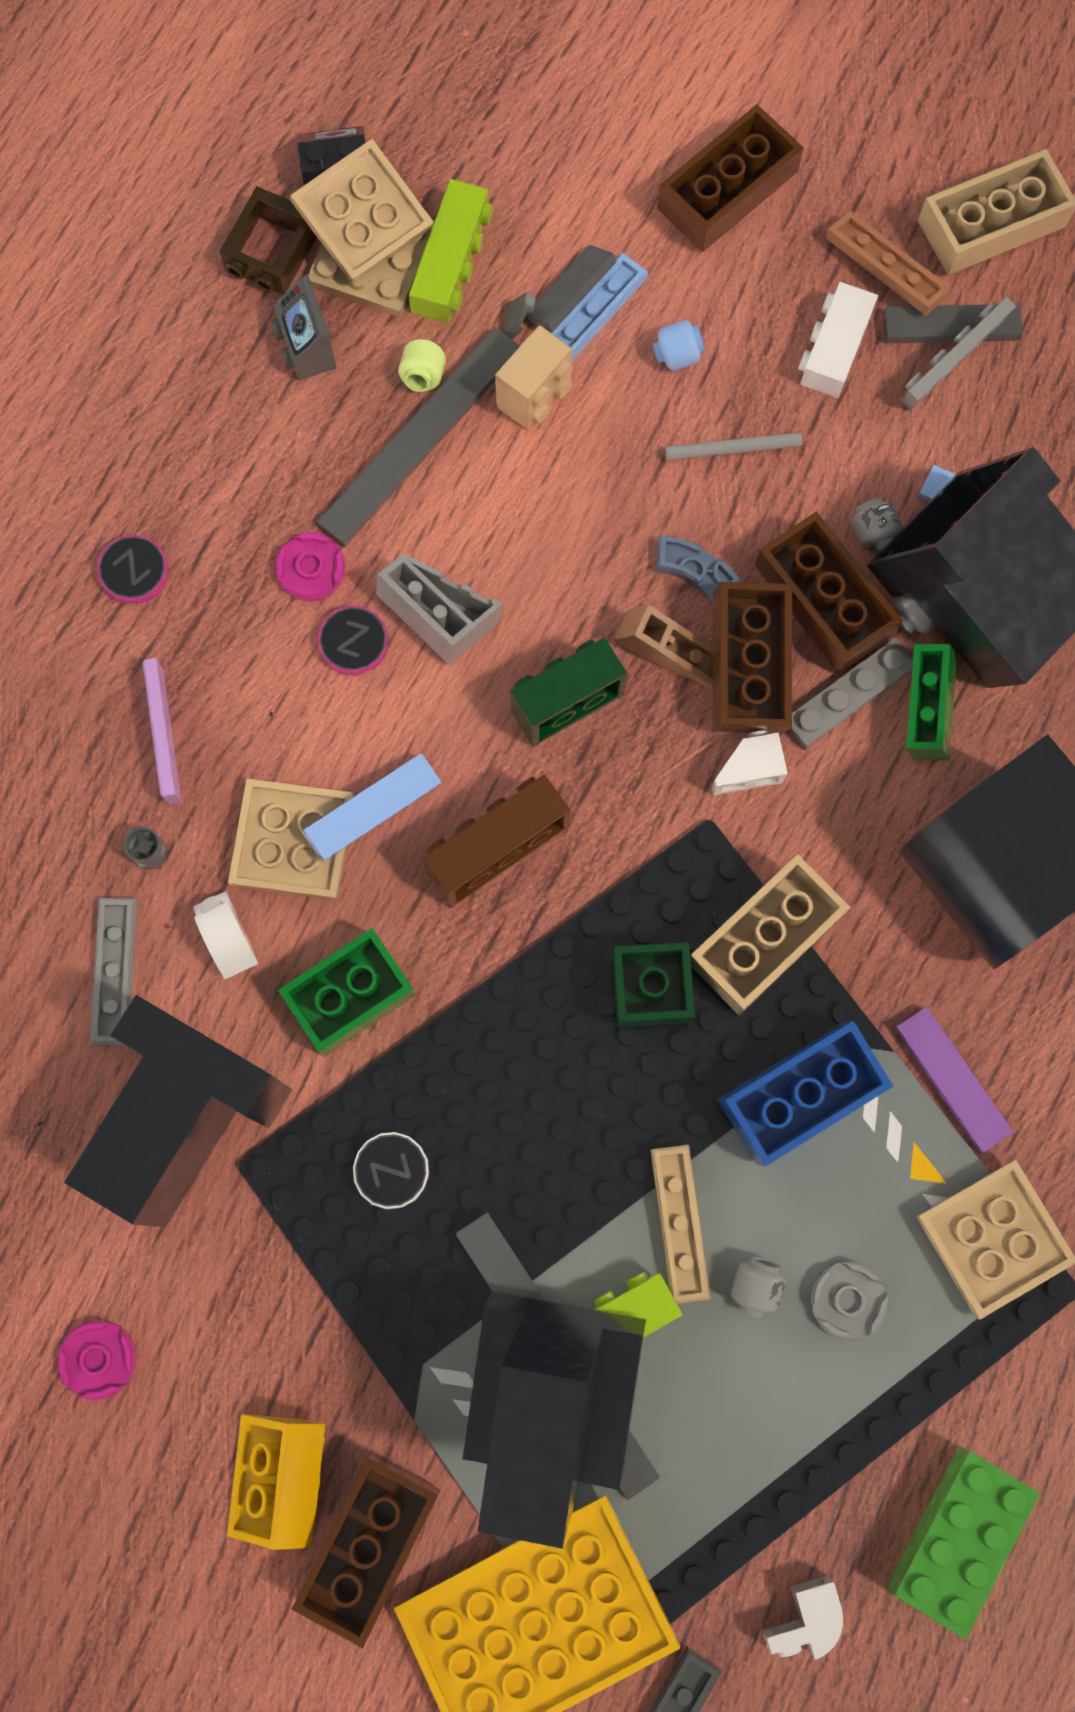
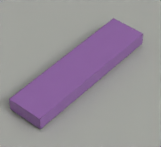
[894,1007,1013,1153]

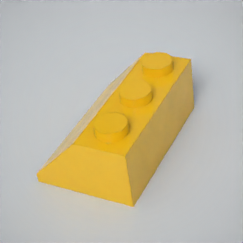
[227,1414,325,1550]

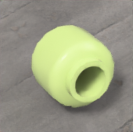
[398,339,446,392]

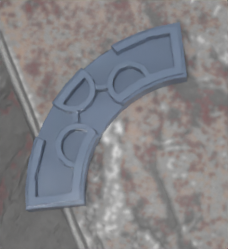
[657,535,740,604]

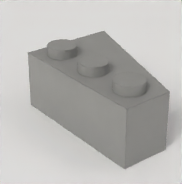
[376,553,503,665]

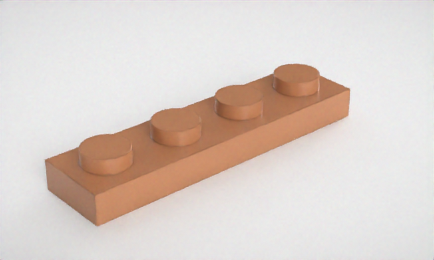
[826,210,951,316]

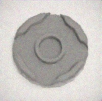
[810,1262,889,1341]

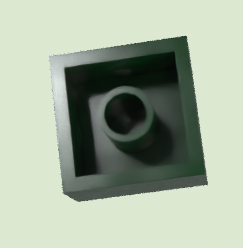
[612,942,695,1027]

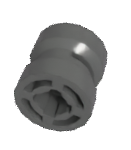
[124,826,168,870]

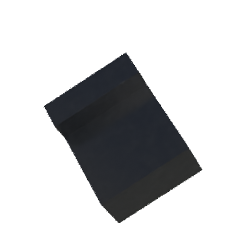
[866,447,1075,688]
[64,995,292,1228]
[462,1291,646,1549]

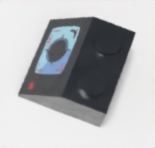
[298,126,366,185]

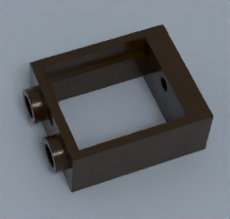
[219,186,317,295]

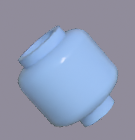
[653,320,705,371]

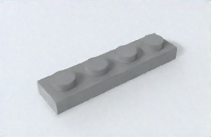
[901,297,1017,411]
[788,638,913,750]

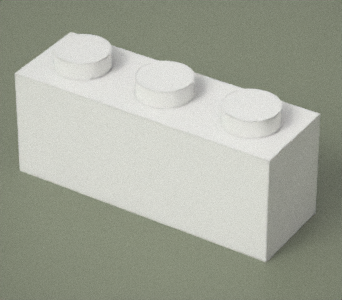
[798,282,878,398]

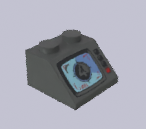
[271,275,337,380]

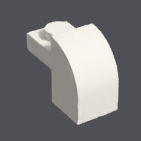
[193,891,259,979]
[762,1575,843,1660]

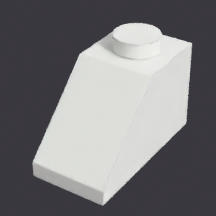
[712,730,788,796]

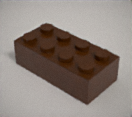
[657,104,804,252]
[755,511,903,674]
[713,582,792,734]
[423,774,570,908]
[291,1453,440,1649]

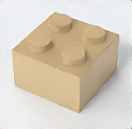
[495,325,573,431]

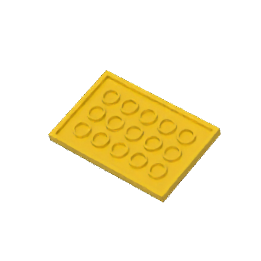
[394,1494,680,1712]

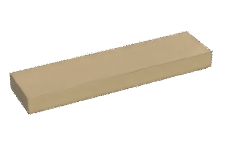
[650,1145,710,1304]

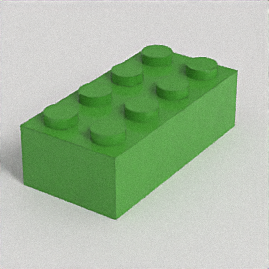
[886,1446,1040,1640]

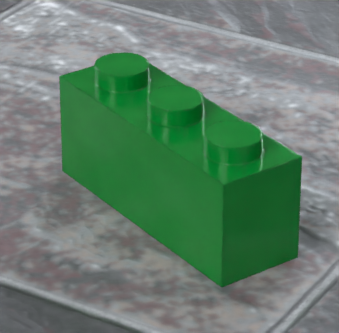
[906,644,957,760]

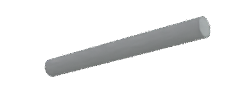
[664,432,803,461]

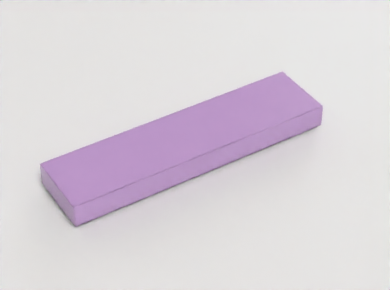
[142,658,182,805]

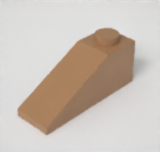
[614,604,713,689]

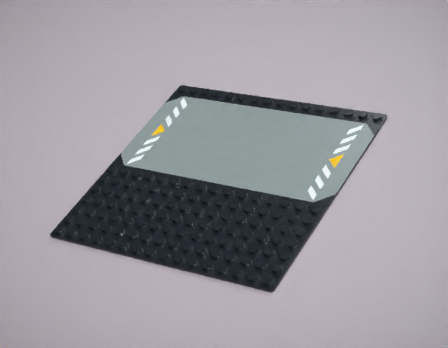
[239,820,1075,1624]

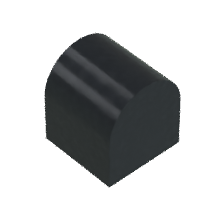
[899,734,1075,970]

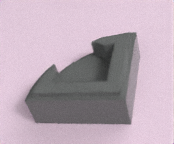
[503,292,536,339]

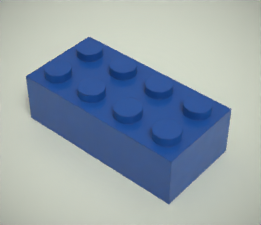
[717,1021,894,1167]

